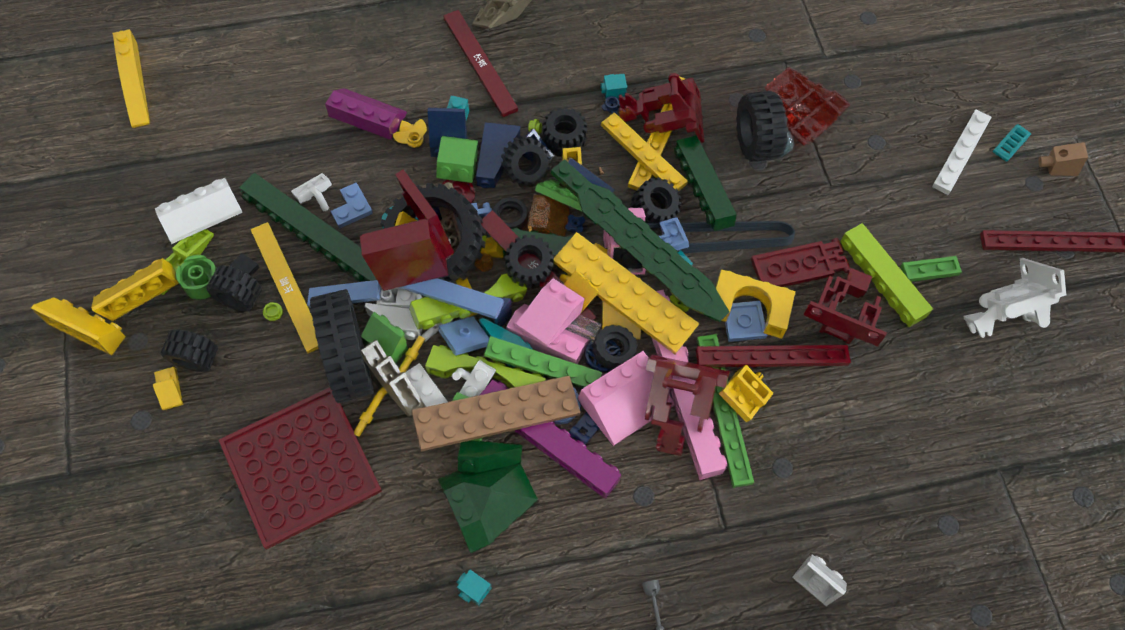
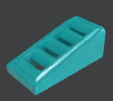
[993,124,1031,162]

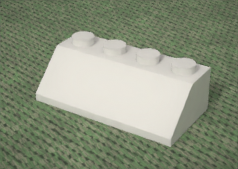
[155,178,242,244]

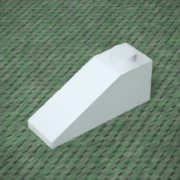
[365,303,423,340]

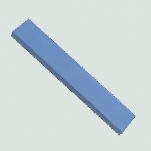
[398,278,504,319]

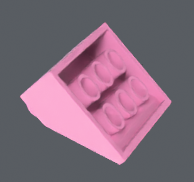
[577,351,675,446]

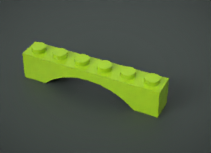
[409,273,527,330]
[425,345,546,389]

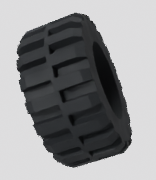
[736,91,788,162]

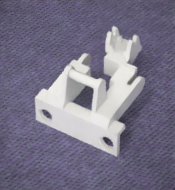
[964,258,1066,338]

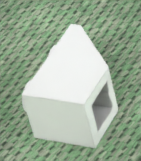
[377,288,422,309]

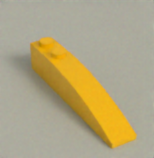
[113,29,150,128]

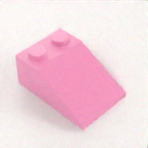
[515,278,584,347]

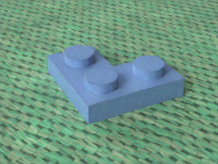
[331,182,373,229]
[659,217,689,250]

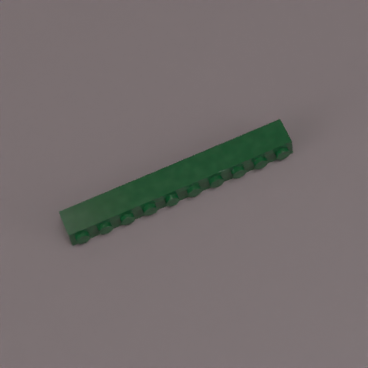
[239,173,377,282]

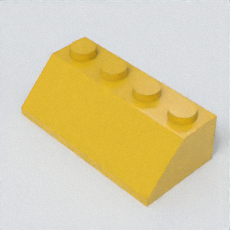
[91,258,179,321]
[31,297,126,356]

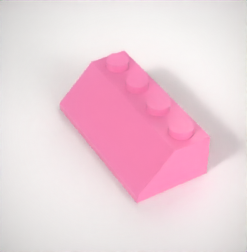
[506,304,592,364]

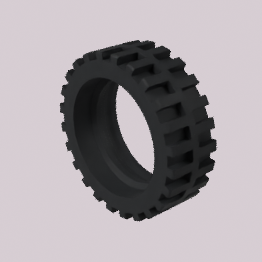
[380,183,486,284]
[310,289,374,403]

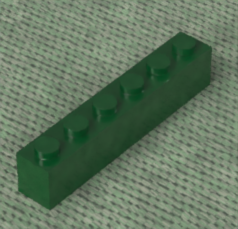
[674,135,737,231]

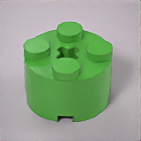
[176,255,217,299]

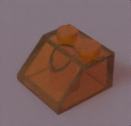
[528,194,570,237]

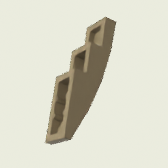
[360,340,424,417]

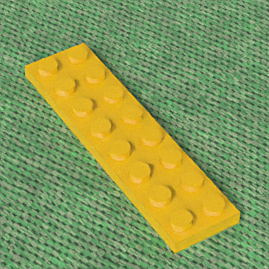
[553,232,699,355]

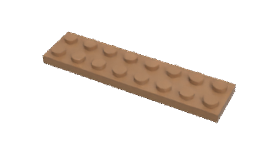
[412,376,581,451]

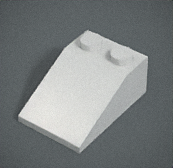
[792,554,847,606]

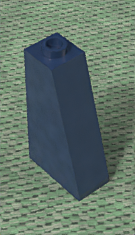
[476,122,520,188]

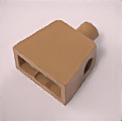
[1039,142,1088,176]

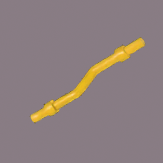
[354,336,425,437]

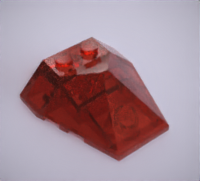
[765,67,851,146]

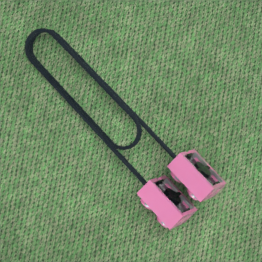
[603,208,795,275]

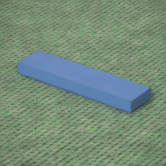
[307,280,381,308]

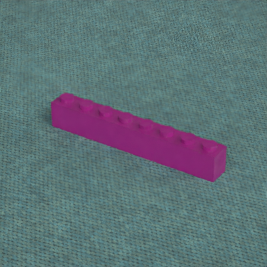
[480,380,621,499]

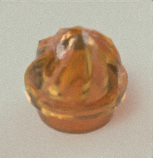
[475,252,493,272]

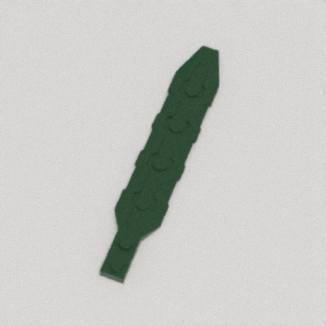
[551,159,729,322]

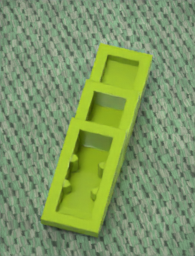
[161,229,214,295]

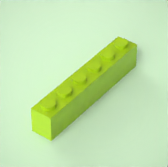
[840,223,933,328]

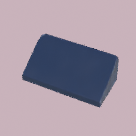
[494,297,512,327]

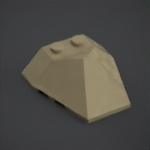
[472,0,532,29]

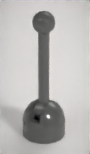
[642,580,665,630]

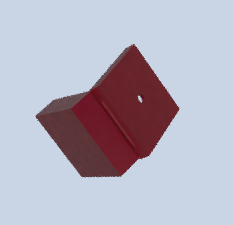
[360,169,454,291]

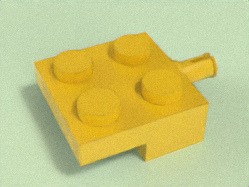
[719,365,773,422]

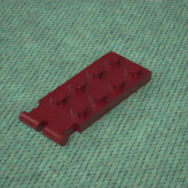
[751,238,850,287]

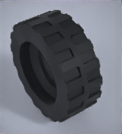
[592,325,637,370]

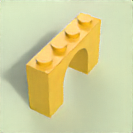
[715,270,796,339]

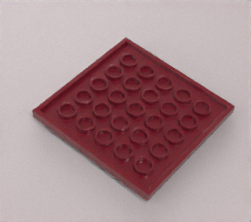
[219,387,382,550]

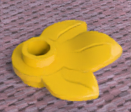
[393,119,427,148]

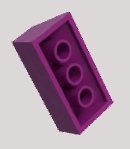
[325,88,407,140]

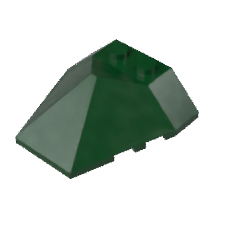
[438,464,538,554]

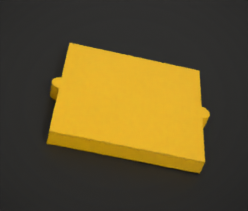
[564,270,600,313]

